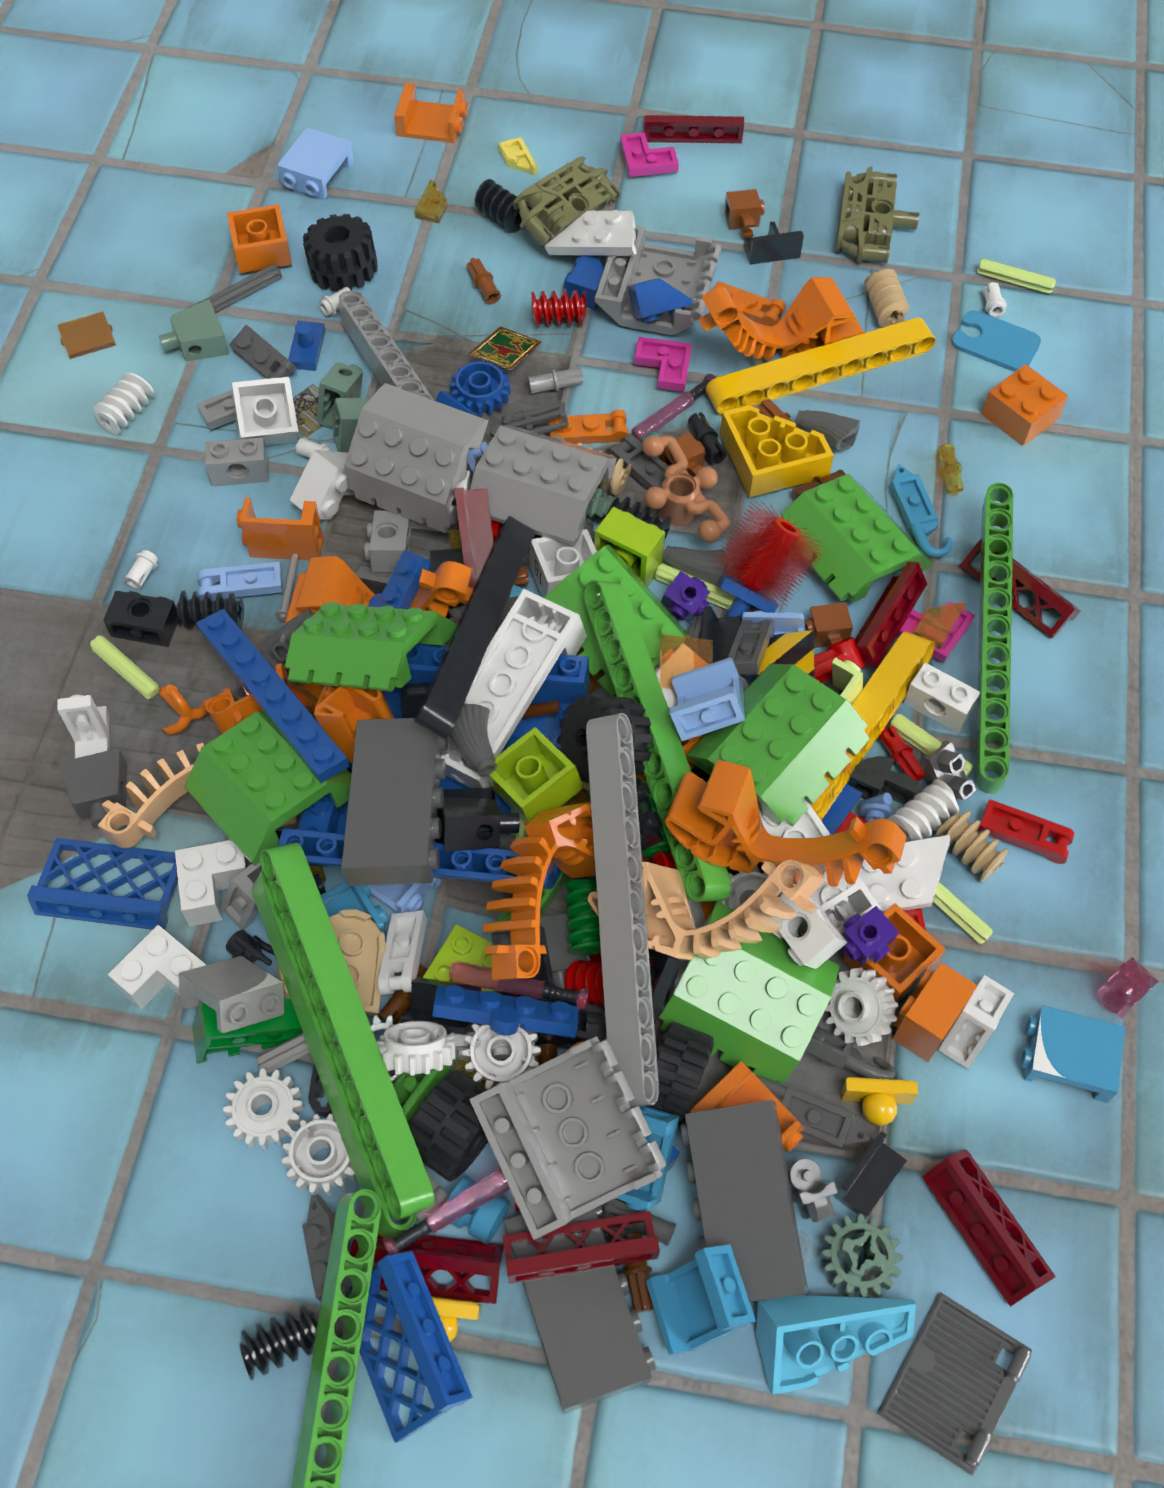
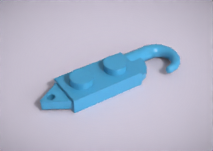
[890,464,953,557]

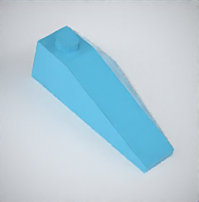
[756,1295,916,1395]

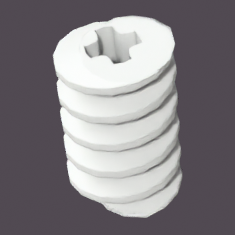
[93,373,155,436]
[888,779,959,842]

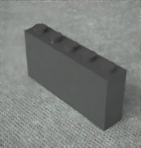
[341,718,448,885]
[681,1100,809,1302]
[504,1206,656,1414]

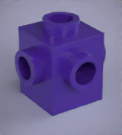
[661,571,710,623]
[842,906,900,966]

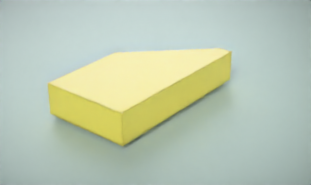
[498,137,538,175]

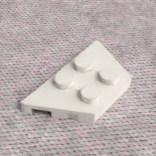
[545,210,637,256]
[858,835,950,913]

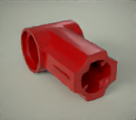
[814,637,865,683]

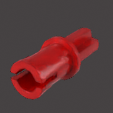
[878,726,926,782]

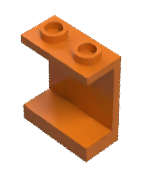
[394,83,468,143]
[237,498,324,560]
[690,1061,805,1152]

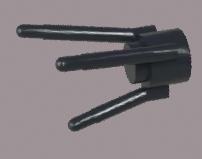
[226,930,275,966]

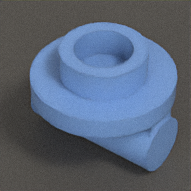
[859,793,892,822]

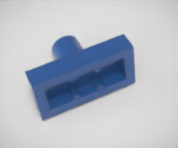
[288,321,326,371]
[717,573,779,617]

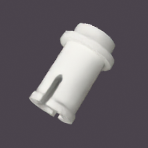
[982,282,1007,317]
[319,287,351,316]
[296,437,334,458]
[124,550,158,589]

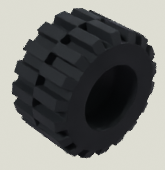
[646,1021,714,1122]

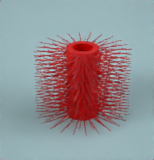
[714,501,825,608]

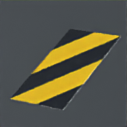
[757,630,815,678]

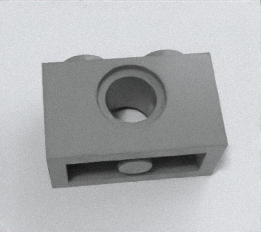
[205,437,269,486]
[365,511,412,572]

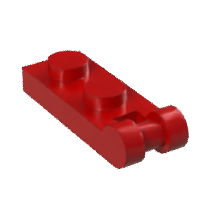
[978,799,1075,864]

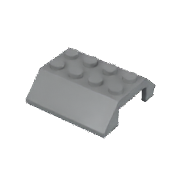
[595,225,721,336]
[344,383,489,533]
[470,426,617,546]
[469,1036,667,1240]

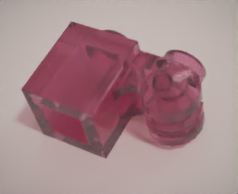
[1096,957,1159,1019]

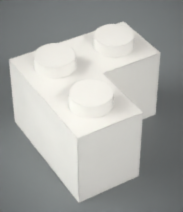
[290,450,355,520]
[175,840,250,927]
[108,925,206,1010]

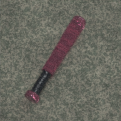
[631,374,716,441]
[449,961,589,1010]
[383,1168,510,1255]

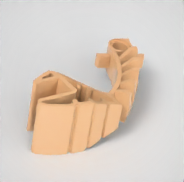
[98,743,296,848]
[588,860,825,960]

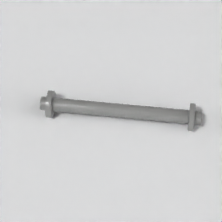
[276,554,299,621]

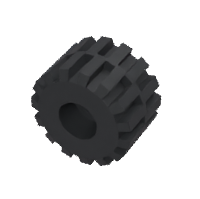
[303,214,378,292]
[558,695,653,783]
[409,1070,488,1182]

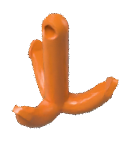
[159,684,208,735]

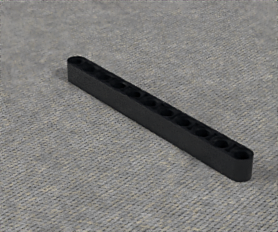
[414,515,535,739]

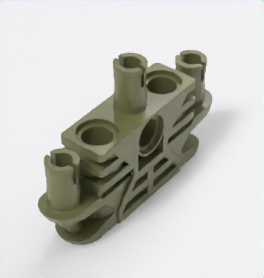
[513,156,622,247]
[836,167,919,264]

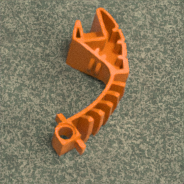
[698,277,864,361]
[284,556,473,624]
[204,663,395,762]
[665,760,907,887]
[483,801,596,980]

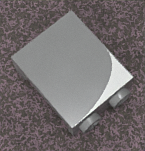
[179,956,284,1033]

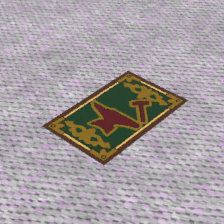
[468,326,542,370]

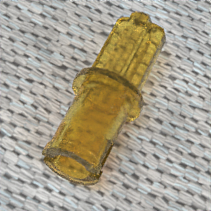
[937,444,964,496]

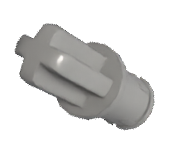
[528,368,584,394]

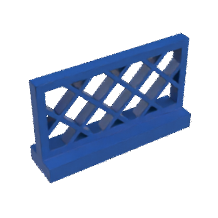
[27,838,178,930]
[350,1251,473,1443]

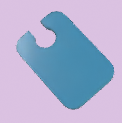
[952,310,1041,372]

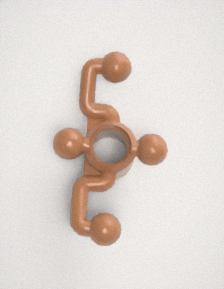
[642,435,730,543]

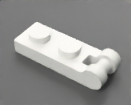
[378,910,427,995]

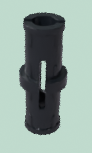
[688,412,727,464]

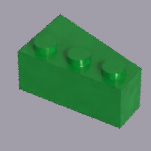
[192,997,303,1064]

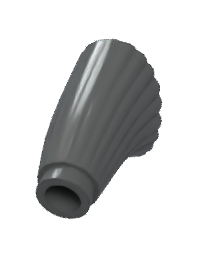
[795,410,860,451]
[662,545,729,587]
[449,704,497,777]

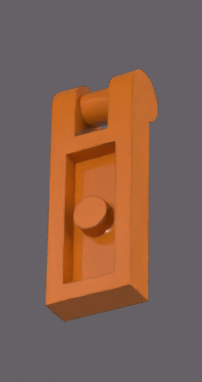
[713,281,786,326]
[549,409,628,444]

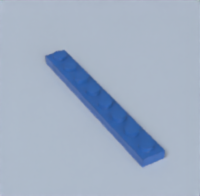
[196,609,350,783]

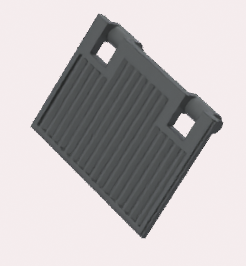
[878,1293,1032,1476]

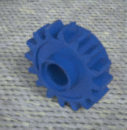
[450,361,511,417]

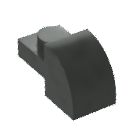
[848,756,920,805]

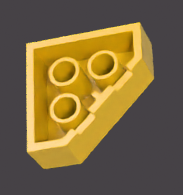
[720,405,834,498]

